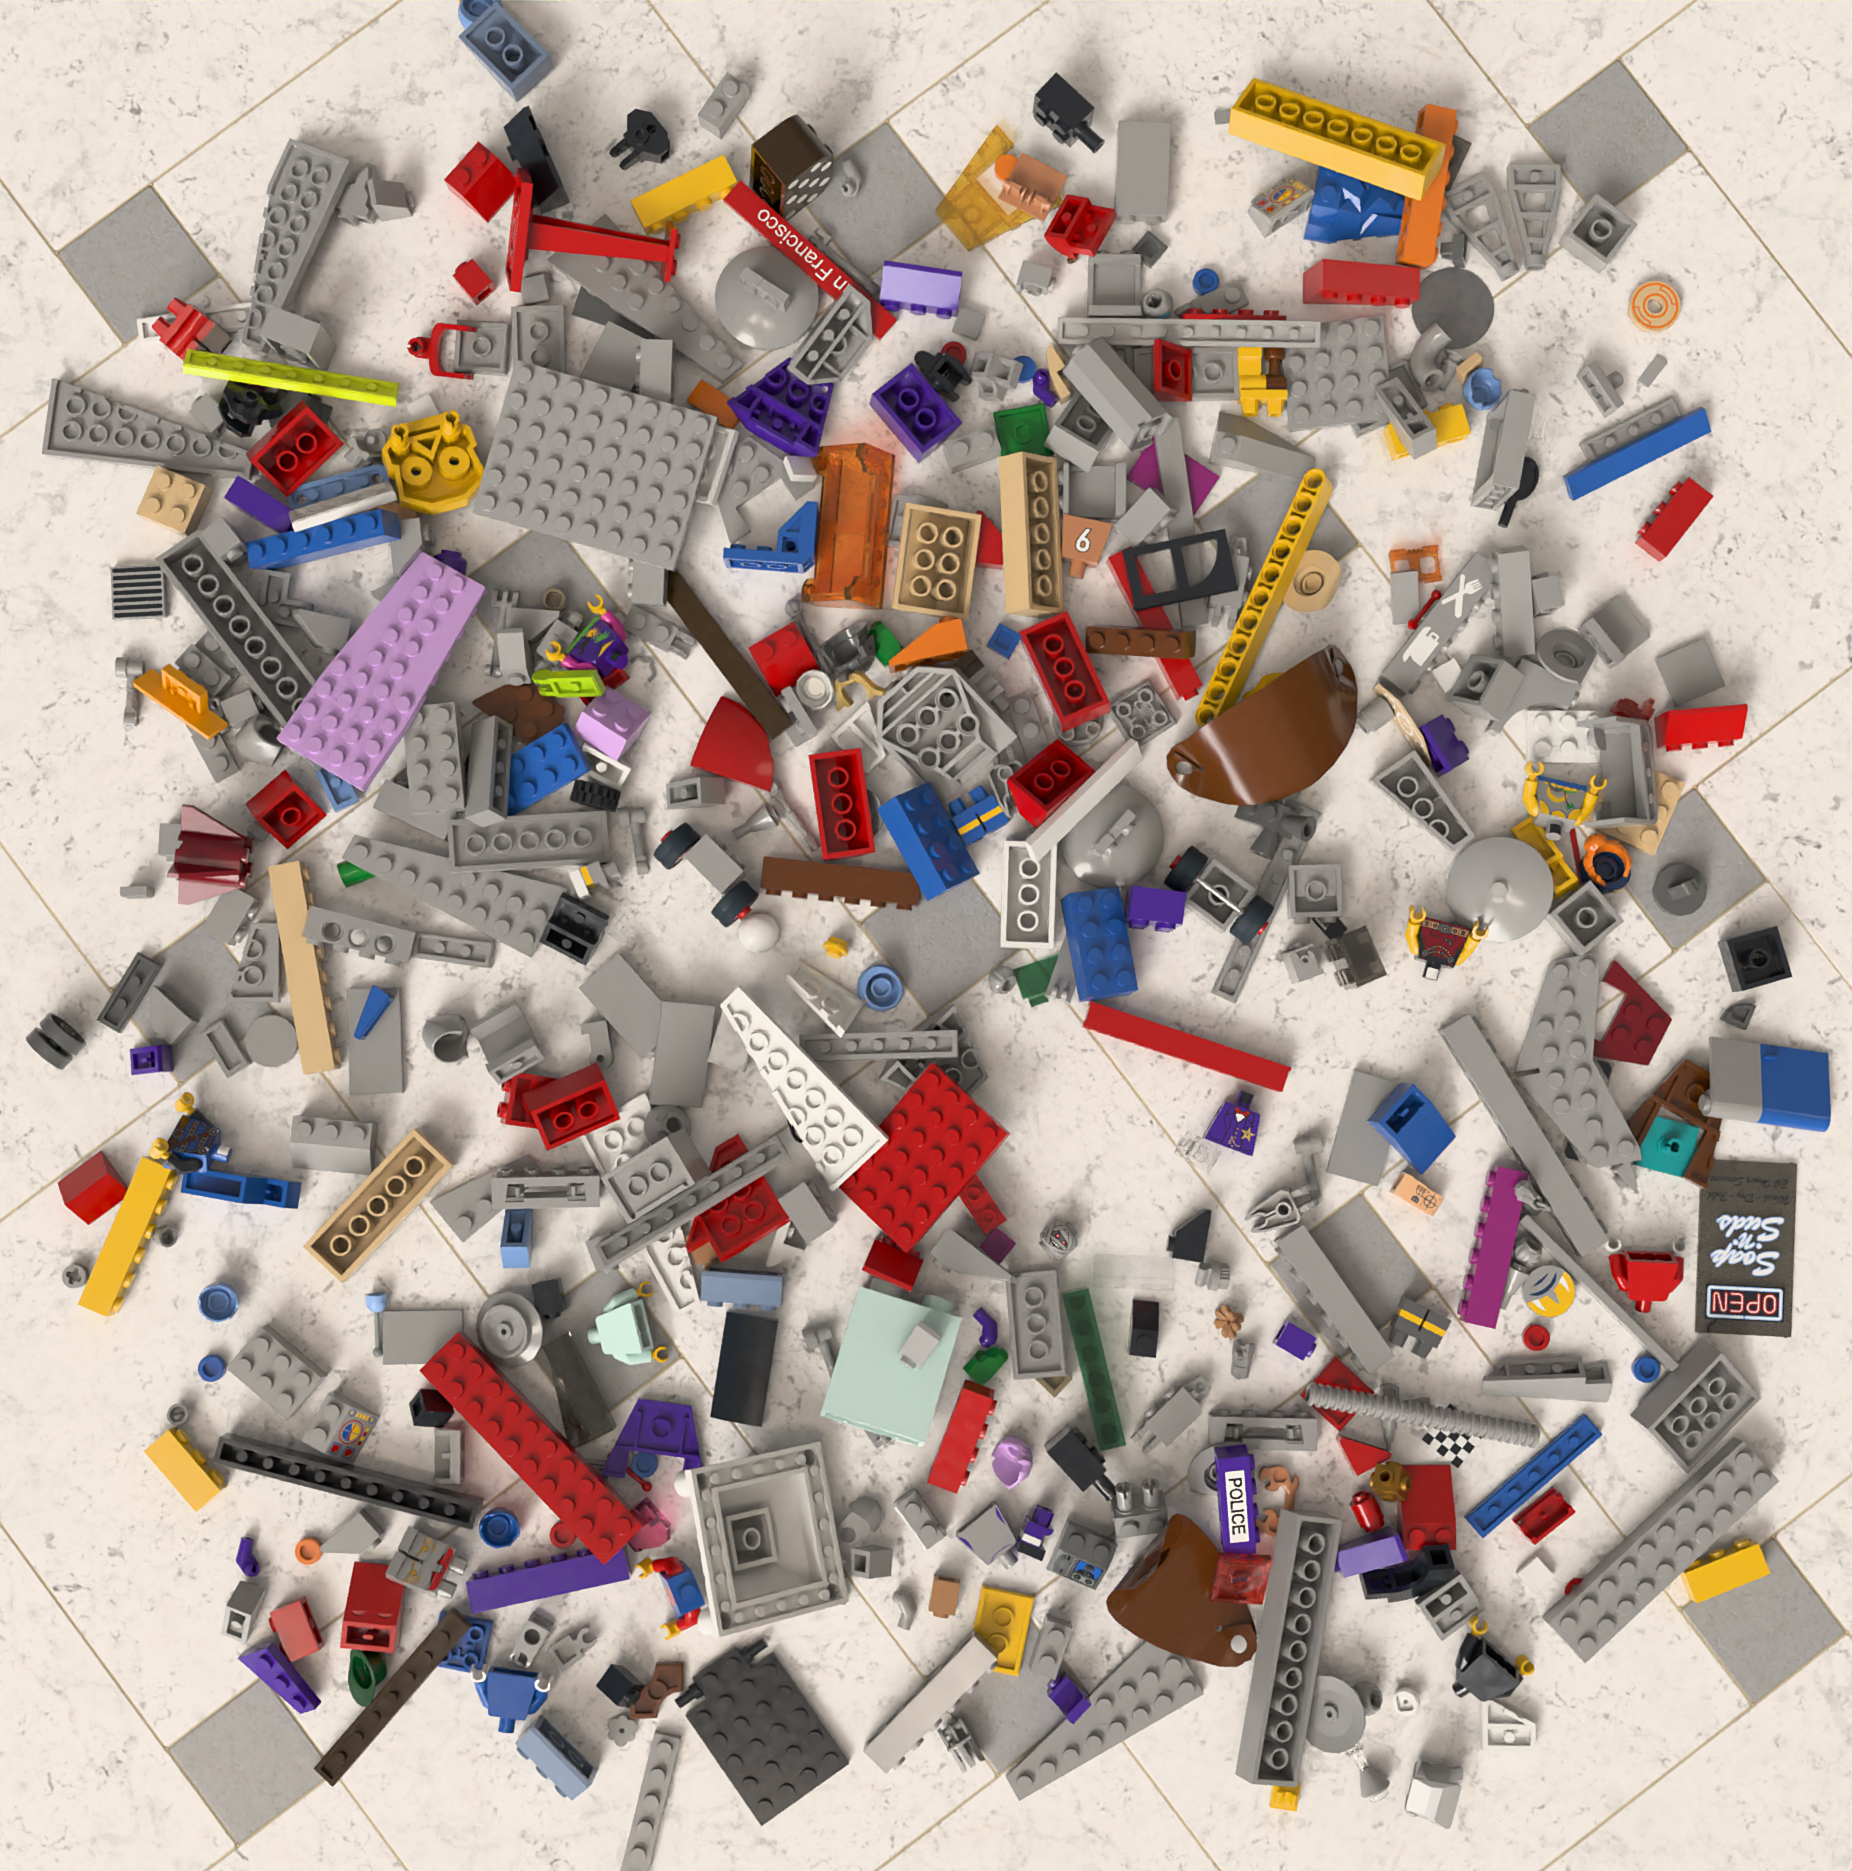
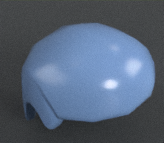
[1463,367,1502,411]
[198,1282,240,1322]

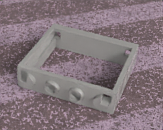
[1470,388,1536,511]

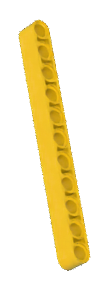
[1195,469,1333,727]

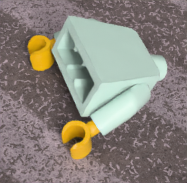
[588,1281,668,1365]

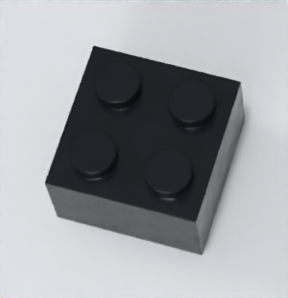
[1717,926,1793,992]

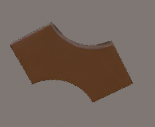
[630,1662,684,1719]

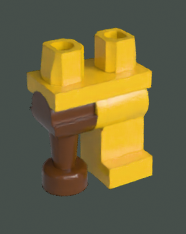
[1237,347,1288,417]

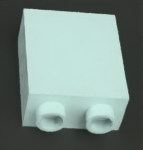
[819,1279,962,1447]

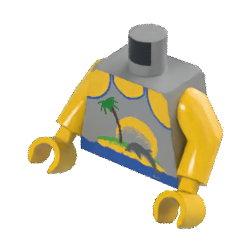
[1522,761,1607,841]

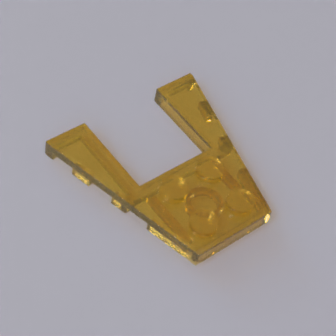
[935,125,1063,252]

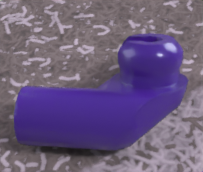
[972,1307,998,1348]
[236,1537,260,1577]

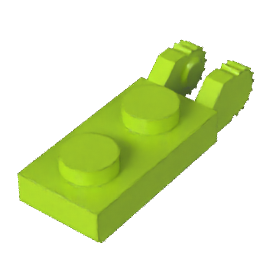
[532,669,606,698]

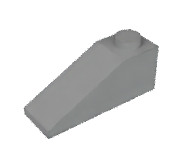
[1374,377,1437,460]

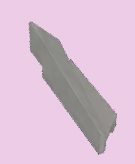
[1481,1356,1612,1402]

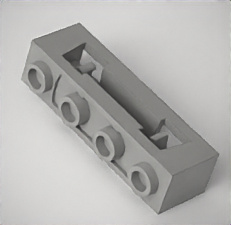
[491,1166,600,1209]
[1208,1409,1318,1451]

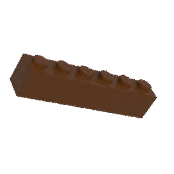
[760,856,920,911]

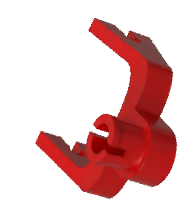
[407,323,477,380]

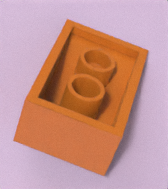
[889,616,968,674]

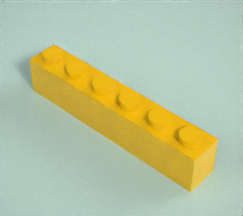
[78,1156,178,1317]

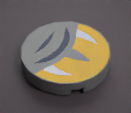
[1522,1265,1576,1318]

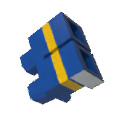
[948,785,1009,848]

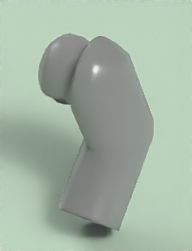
[841,159,863,198]
[208,696,232,735]
[892,1590,917,1630]

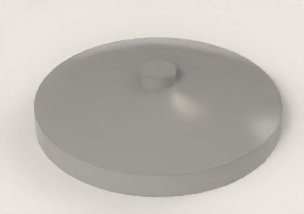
[1446,837,1554,942]

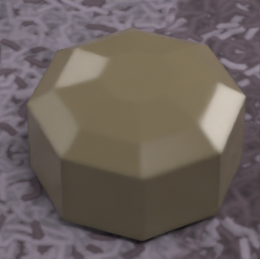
[541,587,568,612]

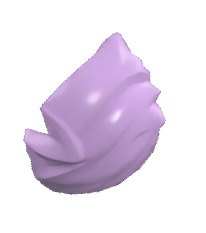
[991,1436,1033,1489]

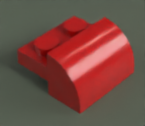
[1044,194,1117,259]

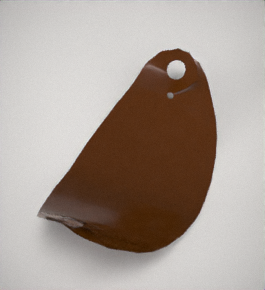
[1166,644,1358,806]
[1106,1513,1257,1667]

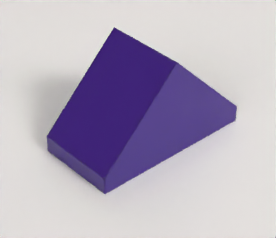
[130,1045,173,1075]

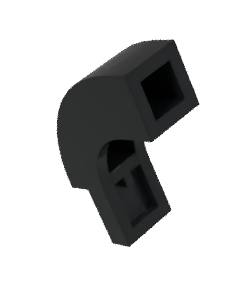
[1359,1544,1455,1603]

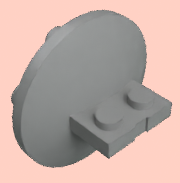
[715,246,819,351]
[1059,784,1164,889]

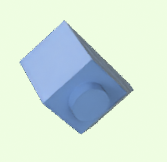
[500,1209,533,1268]

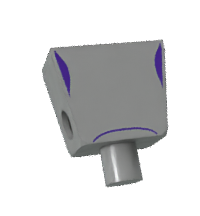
[956,1501,1019,1570]

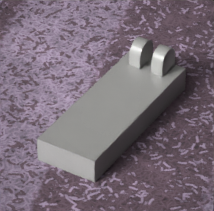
[1045,933,1076,1005]

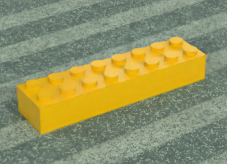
[1229,78,1446,201]

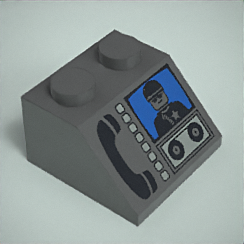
[1046,1519,1118,1590]

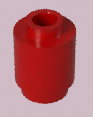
[1349,1490,1385,1533]

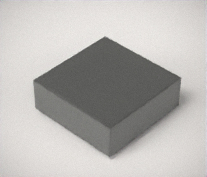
[1131,231,1168,269]

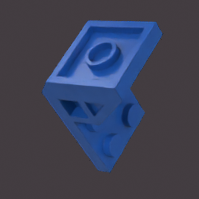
[723,501,819,574]

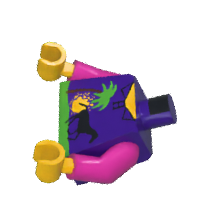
[545,594,629,677]

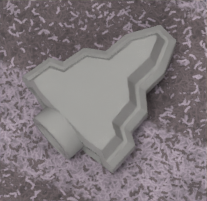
[335,162,378,227]

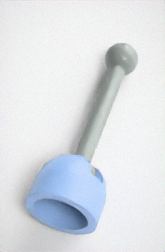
[365,1292,387,1357]

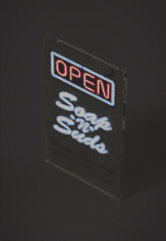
[1694,1159,1797,1338]

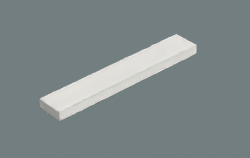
[137,300,295,346]
[1024,738,1143,863]

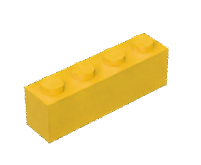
[630,154,738,236]

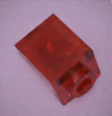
[1609,698,1655,722]

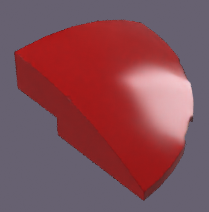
[690,696,774,792]

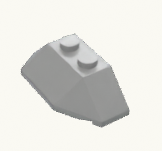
[787,285,873,385]

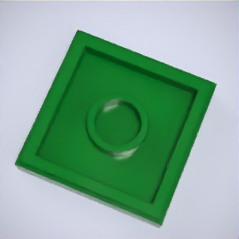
[993,403,1054,457]

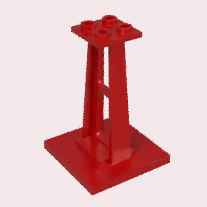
[505,167,681,293]

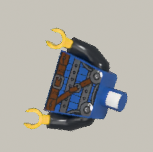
[149,1092,232,1174]

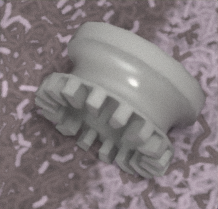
[62,1264,90,1288]

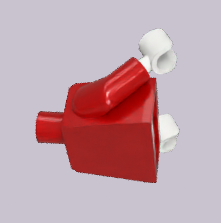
[1603,1237,1688,1313]

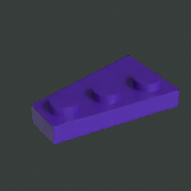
[237,1641,321,1714]

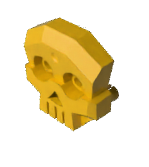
[382,410,484,516]

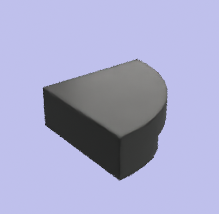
[1719,1004,1756,1030]

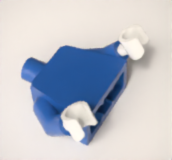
[470,1664,554,1733]

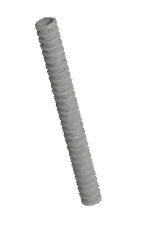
[1305,1382,1540,1448]

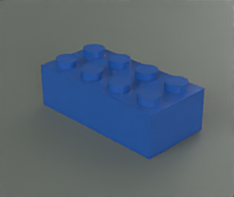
[877,782,980,901]
[1060,887,1138,1002]

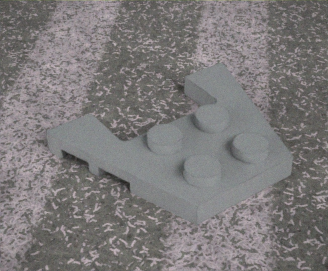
[717,436,815,544]

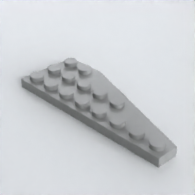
[242,138,355,354]

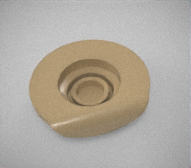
[1283,550,1342,612]

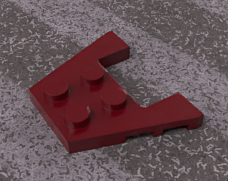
[1593,960,1672,1066]

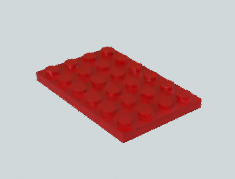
[839,1062,1011,1253]

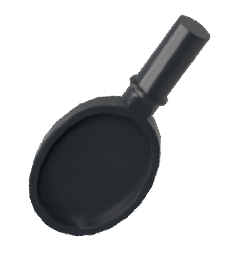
[1497,456,1539,528]

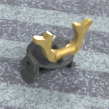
[819,621,886,711]

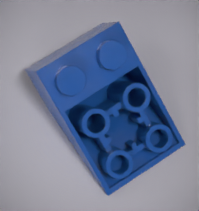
[1367,1082,1456,1175]

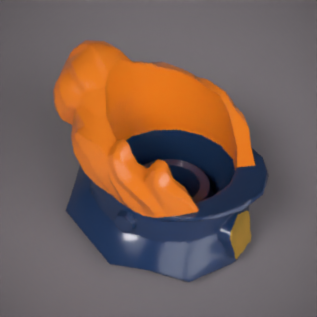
[1578,833,1631,895]

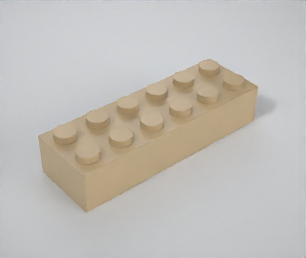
[999,451,1064,619]
[303,1128,457,1283]

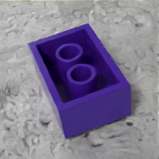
[1124,886,1187,933]

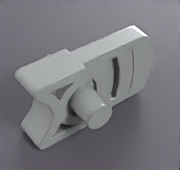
[1231,1340,1255,1380]

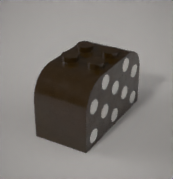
[749,115,834,221]

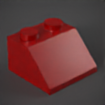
[444,141,516,223]
[748,622,821,697]
[245,770,327,850]
[862,1236,924,1292]

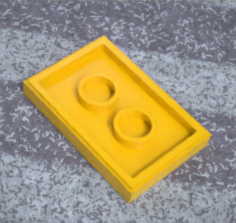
[972,1585,1034,1676]

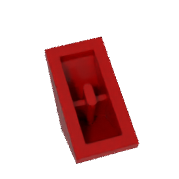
[1336,1434,1392,1476]

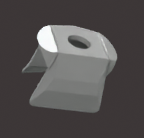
[1405,1759,1463,1829]

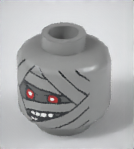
[1039,1220,1078,1259]

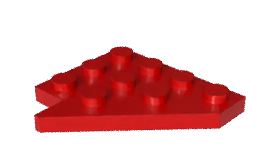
[686,1134,791,1263]

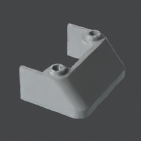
[1577,716,1658,828]

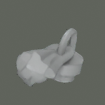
[1514,1180,1552,1216]

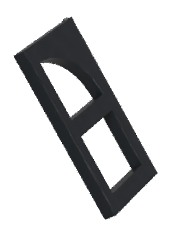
[1122,529,1238,612]

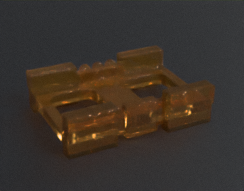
[1388,545,1443,584]

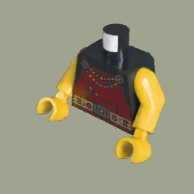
[1405,905,1489,981]

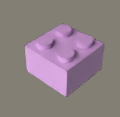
[573,686,651,762]

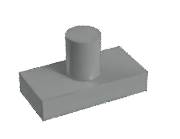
[1576,361,1624,418]

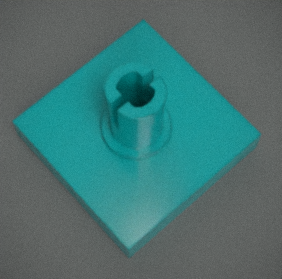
[1633,1116,1699,1178]

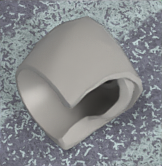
[234,713,285,766]
[422,1014,469,1064]

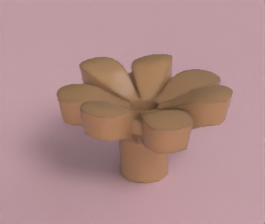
[1214,1305,1244,1340]

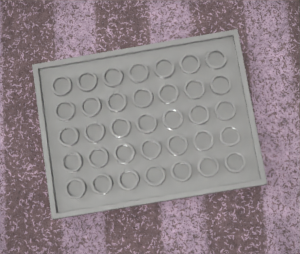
[472,360,719,572]

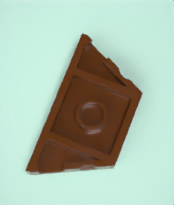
[472,683,566,745]

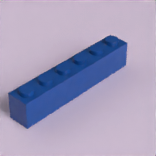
[246,509,401,571]

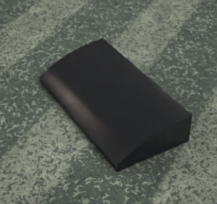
[710,1311,779,1427]

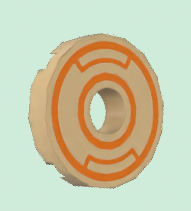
[1628,280,1681,333]

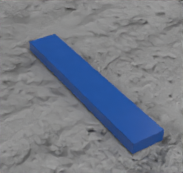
[1563,407,1711,501]
[1464,1413,1603,1538]

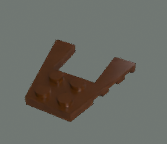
[1626,1059,1722,1190]

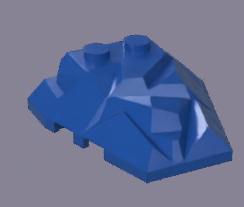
[1303,165,1405,244]

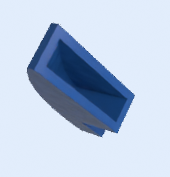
[181,1169,302,1209]

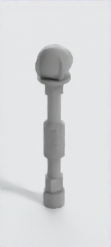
[785,599,834,675]
[765,778,820,852]

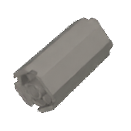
[1063,337,1172,453]

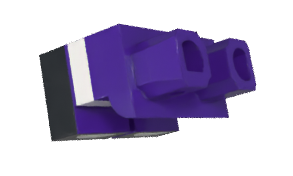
[1015,1504,1054,1561]

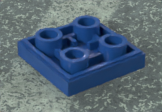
[438,1610,494,1673]

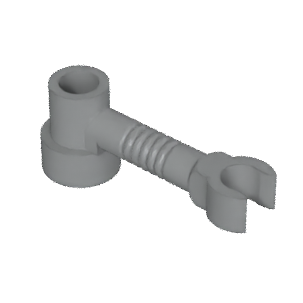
[115,657,145,727]
[617,807,648,875]
[1294,1132,1323,1203]
[802,1323,836,1378]

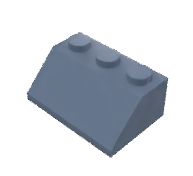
[701,1267,784,1311]
[515,1714,597,1800]

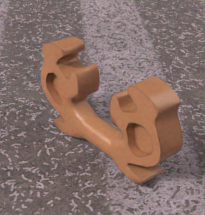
[1254,1465,1299,1536]

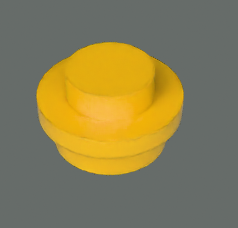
[823,937,849,959]

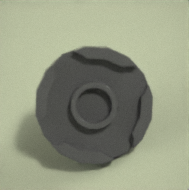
[1652,864,1707,916]

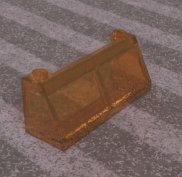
[801,443,895,610]

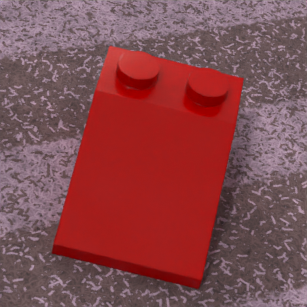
[1397,1465,1456,1550]

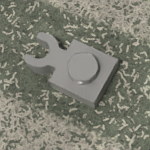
[547,1626,598,1672]

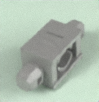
[534,611,584,672]

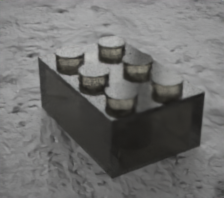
[1323,925,1387,990]

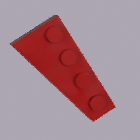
[1303,259,1420,309]

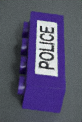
[1214,1444,1260,1557]

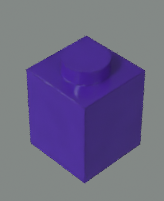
[1272,1320,1317,1361]

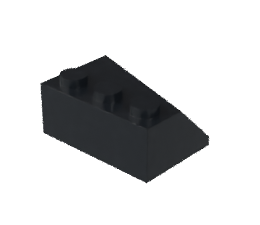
[503,105,570,215]

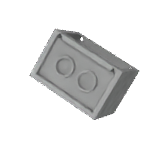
[601,1128,712,1224]

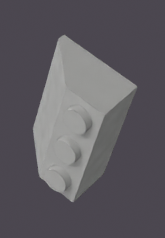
[290,1115,378,1175]

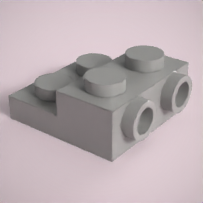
[175,631,241,699]
[1287,864,1343,924]

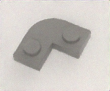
[260,569,314,629]

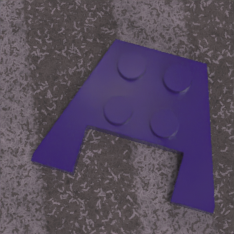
[601,1398,702,1478]

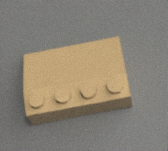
[891,502,982,620]

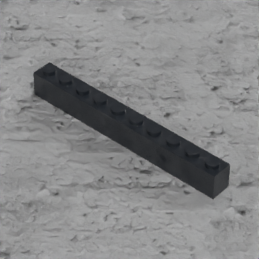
[213,1433,484,1530]

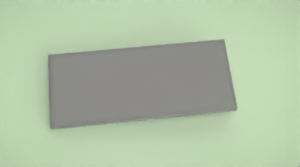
[1214,110,1231,125]
[1638,355,1667,388]

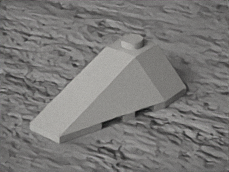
[1209,412,1316,482]

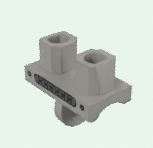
[344,429,388,467]

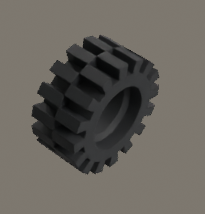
[570,779,621,812]

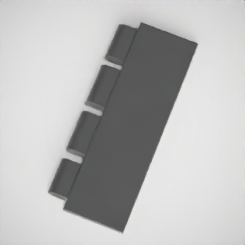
[572,286,655,339]

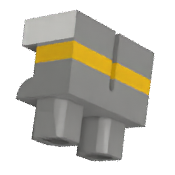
[569,861,622,902]

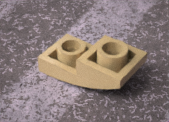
[1047,345,1072,405]

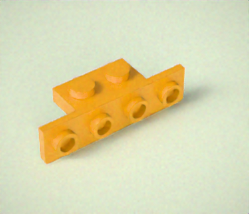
[133,664,228,739]

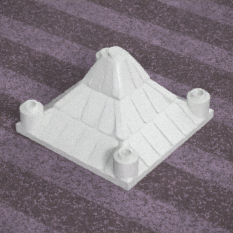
[674,1441,849,1638]

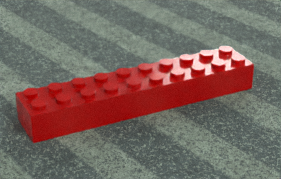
[419,1332,647,1565]

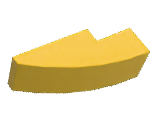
[1510,816,1579,901]

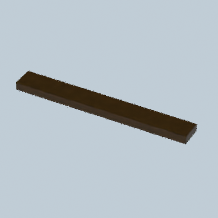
[667,568,794,740]
[313,1607,473,1787]

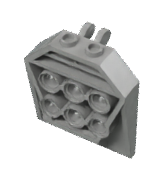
[876,664,1018,803]

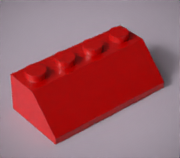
[808,748,875,862]

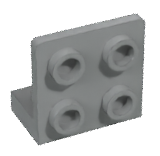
[1577,597,1650,669]

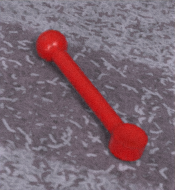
[1408,590,1441,630]
[607,1452,652,1492]

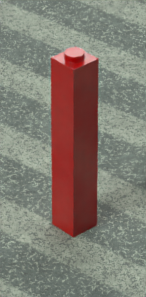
[1106,546,1203,701]

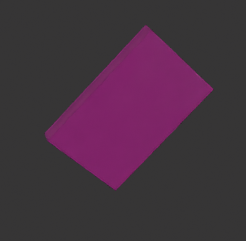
[1126,436,1220,517]

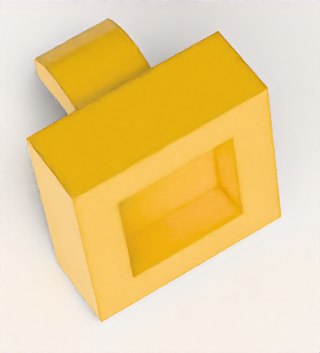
[1269,1782,1301,1812]

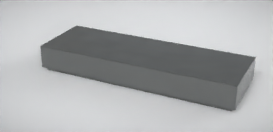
[97,952,162,1034]

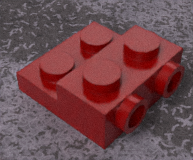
[497,1072,559,1129]

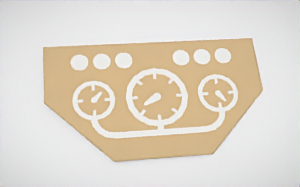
[1372,683,1432,767]

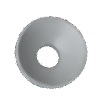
[644,1105,692,1145]

